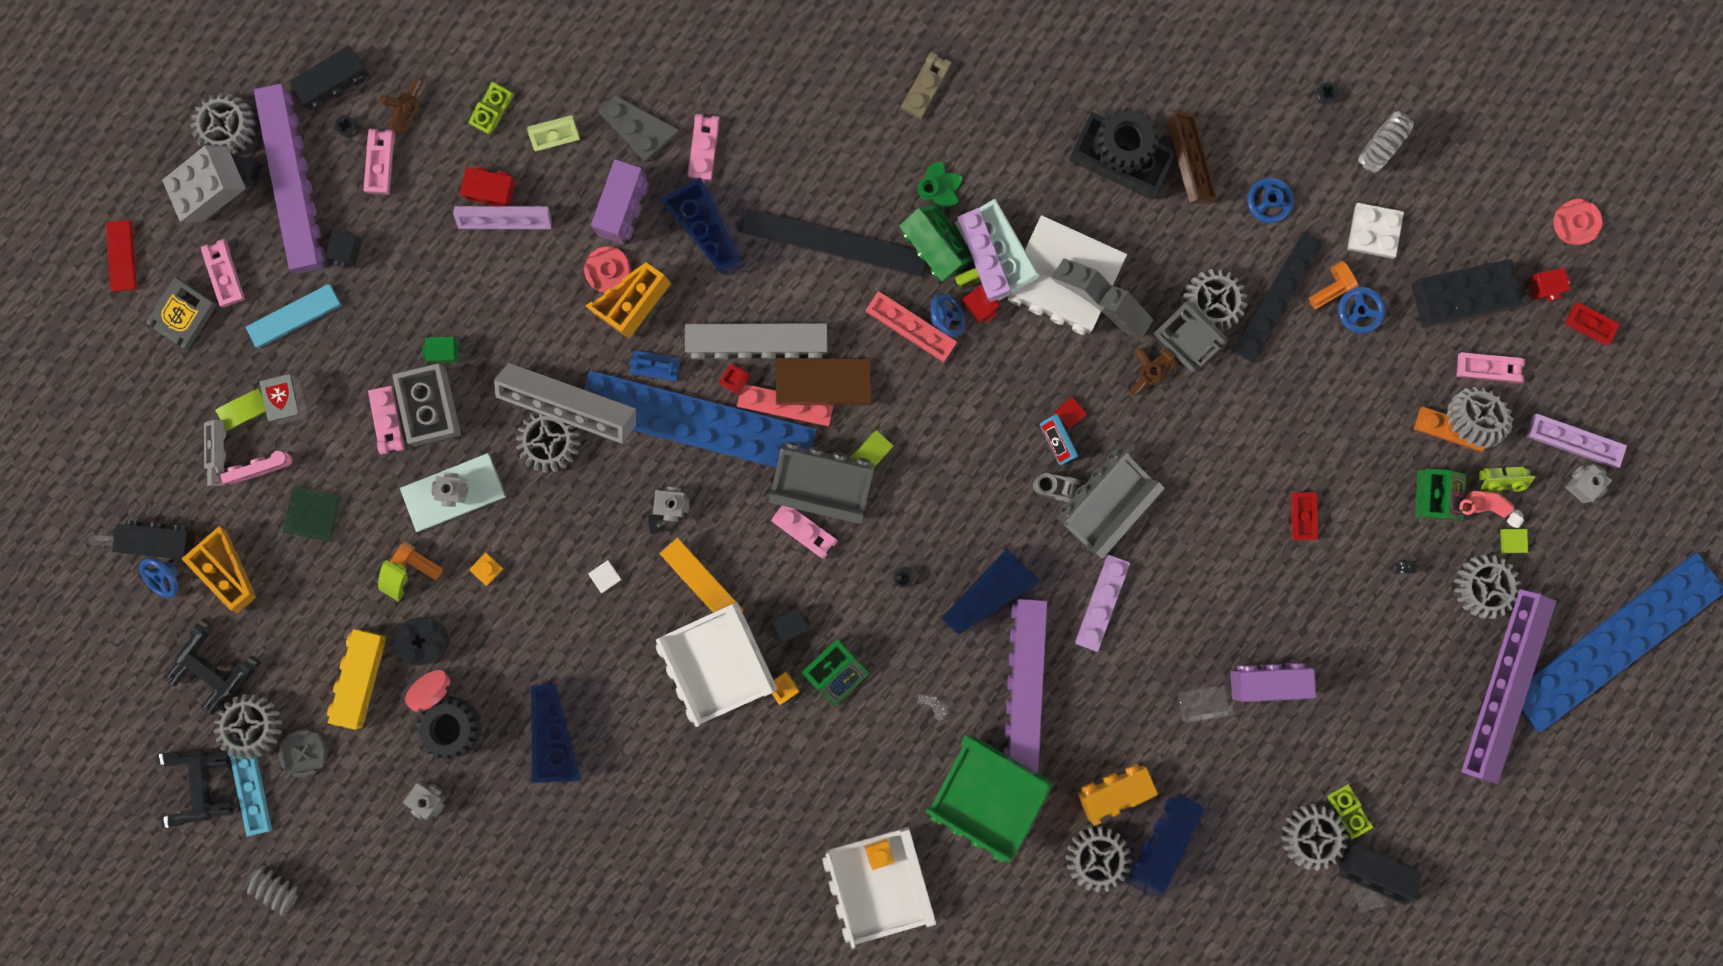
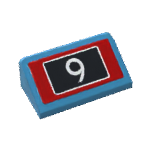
[1040,414,1078,465]

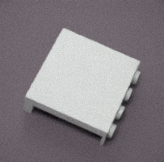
[1007,215,1127,335]
[656,602,777,727]
[822,827,936,949]

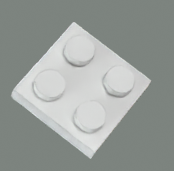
[1347,203,1404,259]

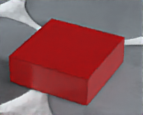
[718,363,751,395]
[1053,397,1087,430]

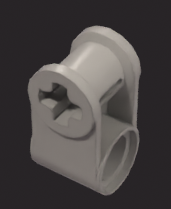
[1033,473,1081,503]

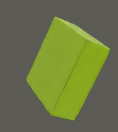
[955,268,981,289]
[1500,529,1528,553]

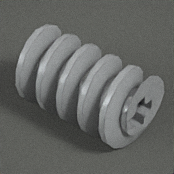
[242,865,298,916]

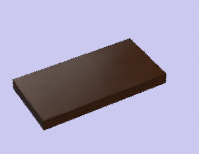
[1165,110,1218,204]
[776,358,871,406]

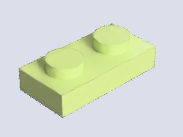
[527,115,580,151]

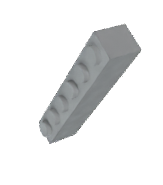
[685,324,827,360]
[494,363,636,444]

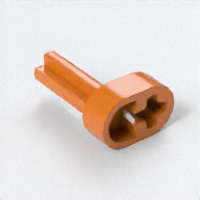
[1308,261,1359,310]
[390,541,444,581]

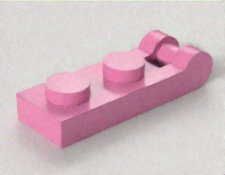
[688,114,720,181]
[364,129,395,194]
[201,239,245,308]
[1457,353,1525,383]
[368,386,405,455]
[220,451,293,485]
[771,506,838,560]

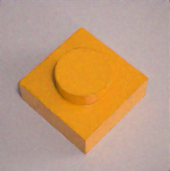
[469,552,504,586]
[772,671,800,705]
[864,838,895,871]

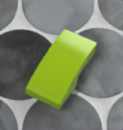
[468,82,515,134]
[216,388,266,431]
[849,430,893,466]
[378,560,408,602]
[1327,785,1373,840]

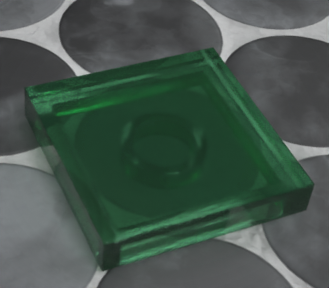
[282,487,341,542]

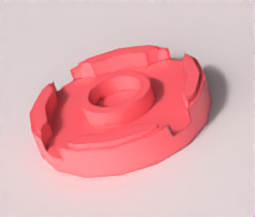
[1553,199,1603,246]
[584,246,632,293]
[405,670,450,712]

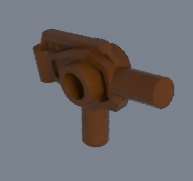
[380,78,423,134]
[1129,347,1176,397]

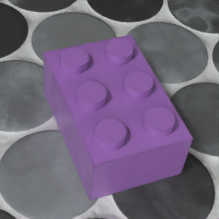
[591,159,649,245]
[1230,663,1316,702]

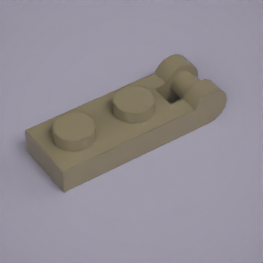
[901,51,952,119]

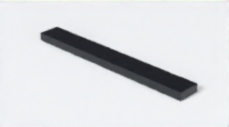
[741,209,926,278]

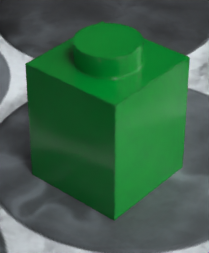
[422,337,459,364]

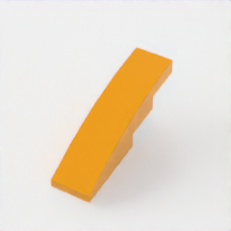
[660,537,744,613]

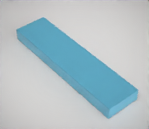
[245,284,342,349]
[230,739,272,836]

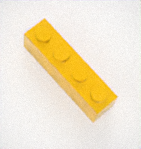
[327,629,387,730]

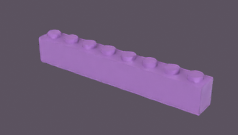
[254,84,326,274]
[1461,589,1556,784]
[1004,599,1047,773]

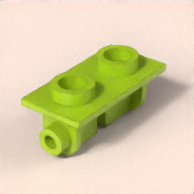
[1479,467,1535,492]

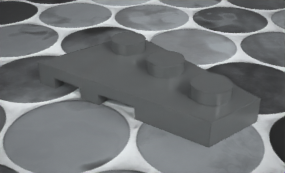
[598,96,680,163]

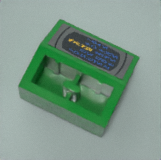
[1415,469,1466,521]
[802,639,870,706]

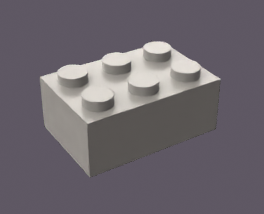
[162,145,246,222]
[392,363,461,446]

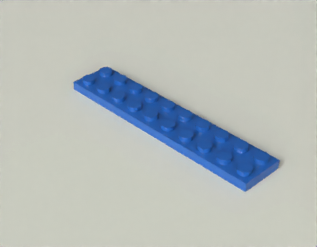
[584,370,817,468]
[1521,553,1723,733]

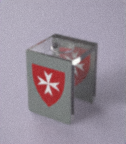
[260,374,308,424]

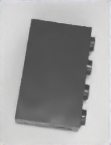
[768,442,875,524]
[1056,447,1165,559]

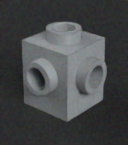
[1565,465,1612,503]
[431,472,468,507]
[653,487,690,522]
[403,781,446,820]

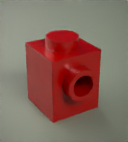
[1528,268,1570,302]
[962,284,999,324]

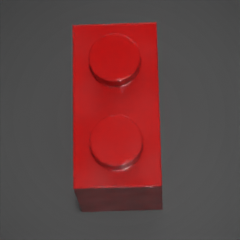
[460,166,516,207]

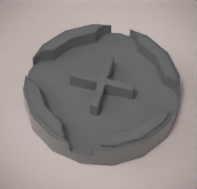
[278,729,328,777]

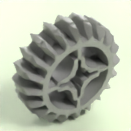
[190,93,257,155]
[1358,111,1414,173]
[1183,269,1247,331]
[1446,387,1514,449]
[516,413,581,473]
[1454,555,1522,619]
[214,694,282,759]
[1281,804,1349,871]
[1066,826,1132,893]

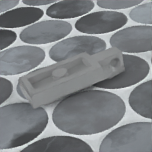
[204,420,226,486]

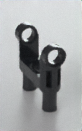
[163,618,261,715]
[156,751,235,827]

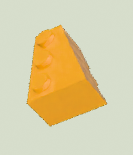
[586,262,671,339]
[182,526,256,613]
[1077,764,1158,826]

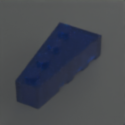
[659,177,746,276]
[940,548,1042,635]
[531,683,582,783]
[1125,794,1205,897]

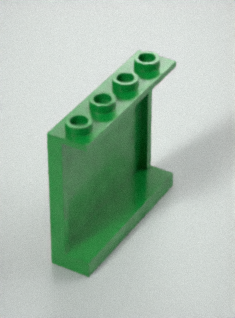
[925,734,1054,863]

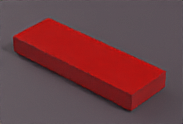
[106,220,138,293]

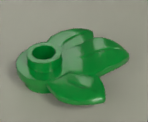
[917,162,962,207]

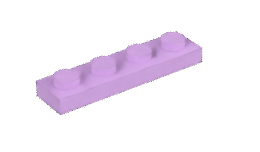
[453,206,552,229]
[957,208,1012,302]
[1526,414,1627,469]
[1075,555,1130,652]

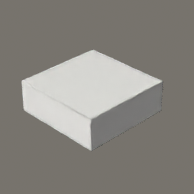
[588,560,622,593]

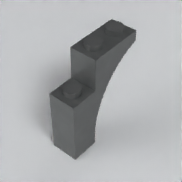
[1051,258,1154,339]

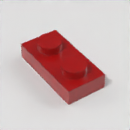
[1564,302,1620,346]
[1291,493,1318,540]

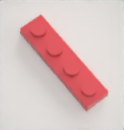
[866,291,957,363]
[737,384,834,427]

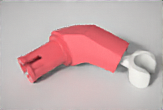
[1460,491,1524,528]

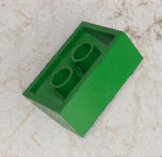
[899,204,974,281]

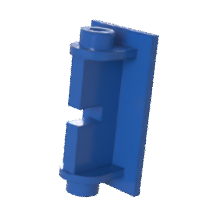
[630,350,681,382]

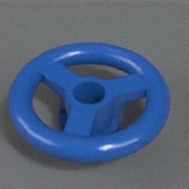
[1247,178,1294,223]
[1338,287,1385,334]
[931,293,966,337]
[139,558,179,598]

